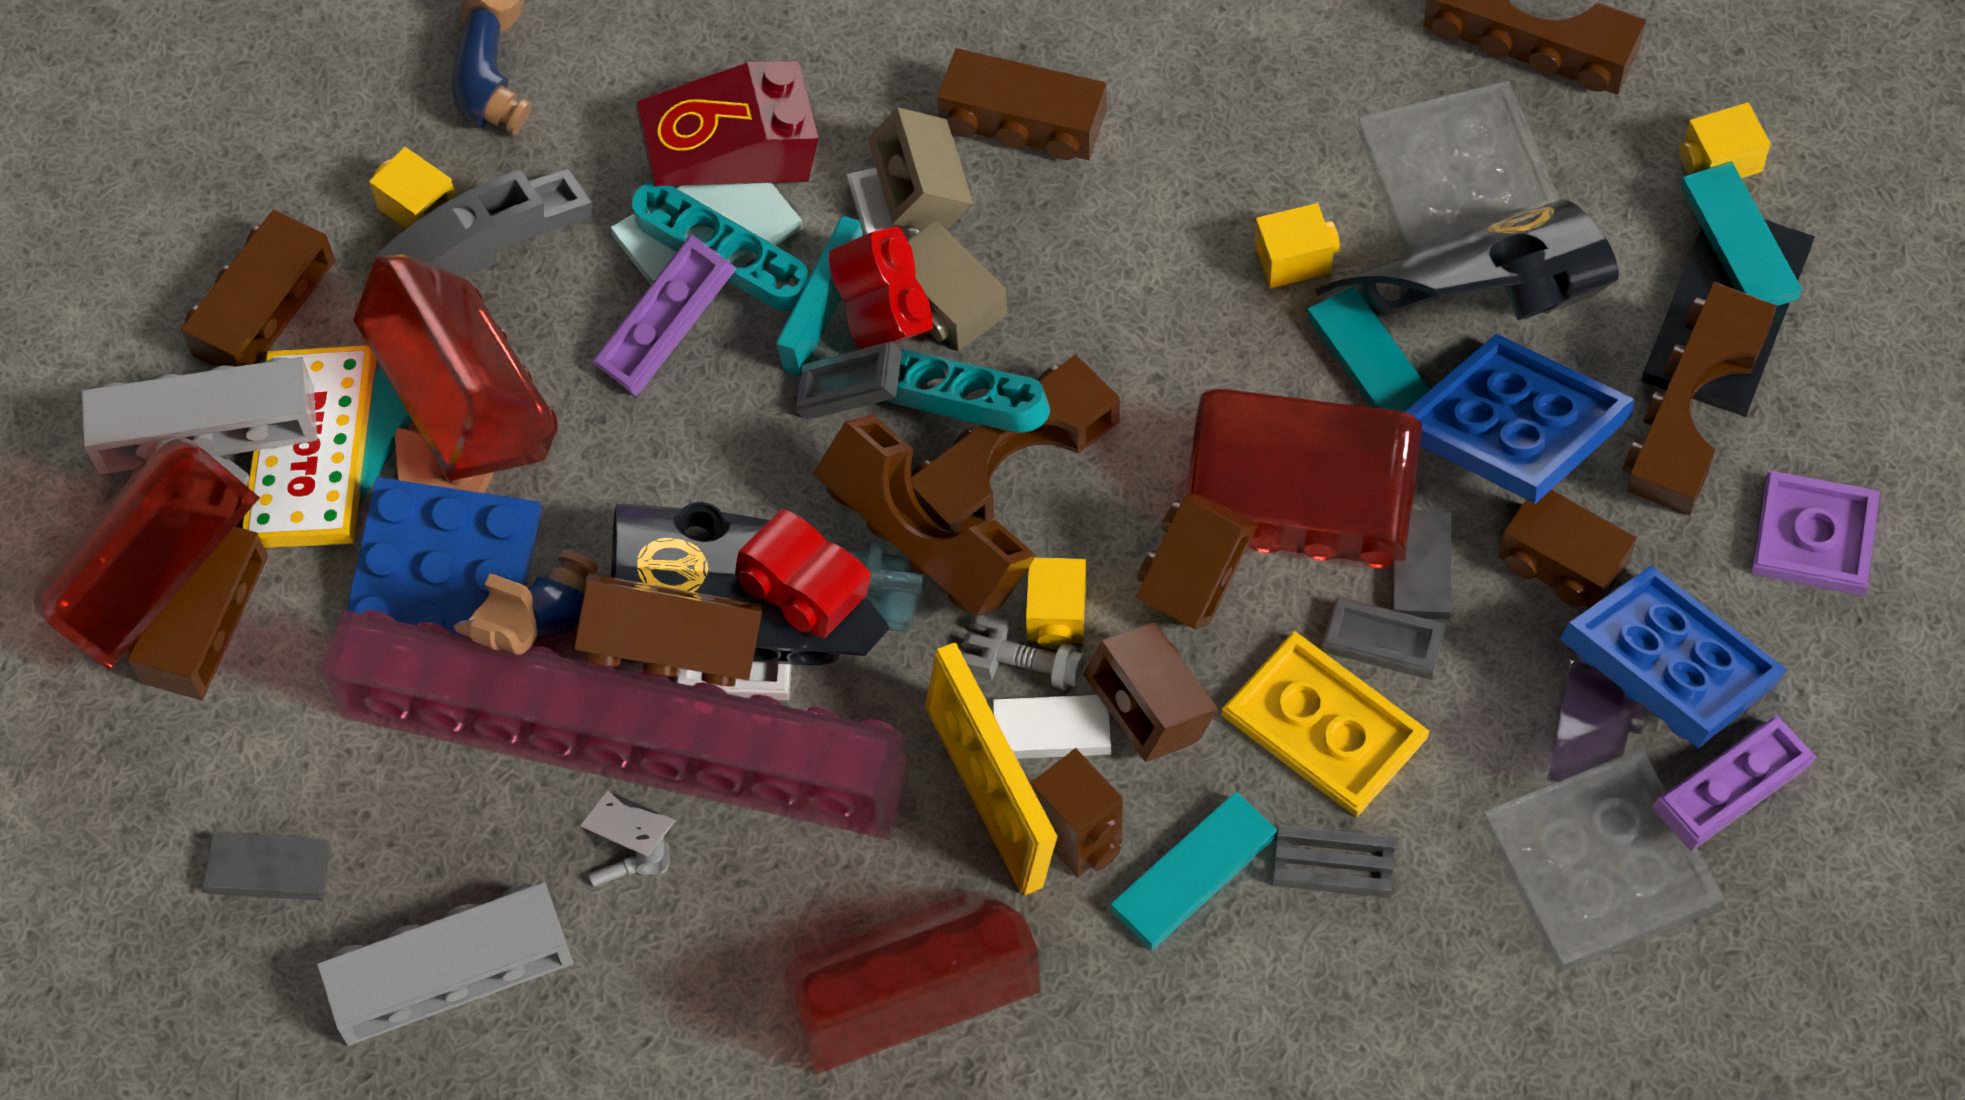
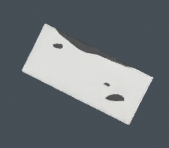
[580,791,676,856]

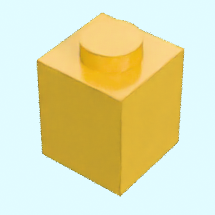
[1680,102,1771,178]
[369,147,457,229]
[1254,203,1340,288]
[1026,557,1086,650]

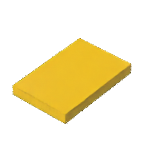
[1221,630,1429,818]

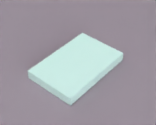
[611,183,803,285]

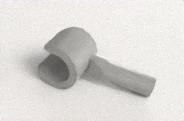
[589,837,670,887]

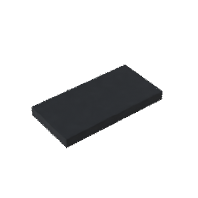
[1641,219,1815,417]

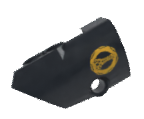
[1315,199,1619,321]
[611,501,890,666]

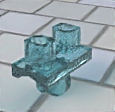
[850,537,927,632]

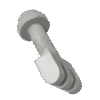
[961,615,1086,690]

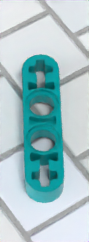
[632,182,809,311]
[884,348,1050,433]

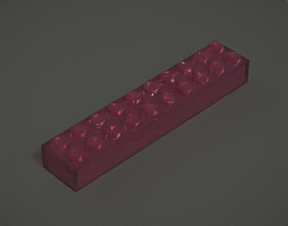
[321,610,908,840]

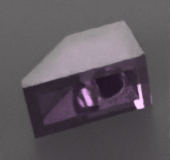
[1547,660,1646,782]

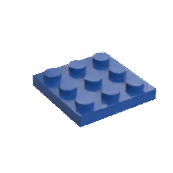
[1397,334,1634,504]
[341,477,542,668]
[1560,565,1787,748]

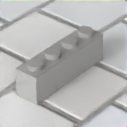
[82,357,318,475]
[317,882,574,1046]

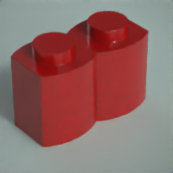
[829,226,933,350]
[735,509,871,639]

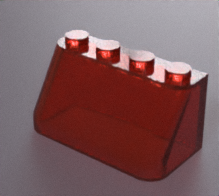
[353,253,558,482]
[1186,389,1423,568]
[34,437,260,670]
[784,890,1040,1075]

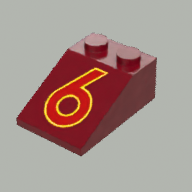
[636,61,819,186]

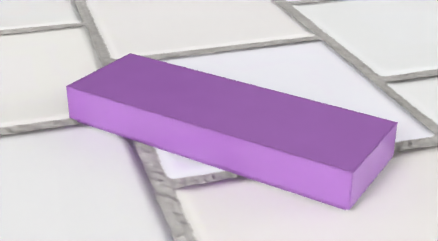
[591,234,736,396]
[1651,715,1817,851]

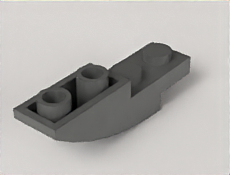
[375,168,592,298]

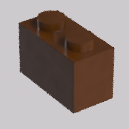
[1498,490,1637,608]
[1135,494,1259,629]
[1083,622,1218,762]
[1030,748,1123,877]

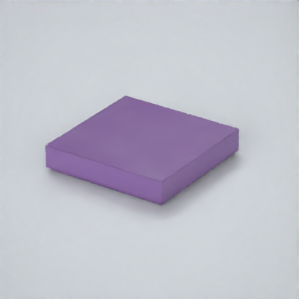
[1751,470,1880,595]

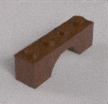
[1423,0,1646,95]
[1622,282,1777,516]
[911,354,1120,531]
[812,414,1037,617]

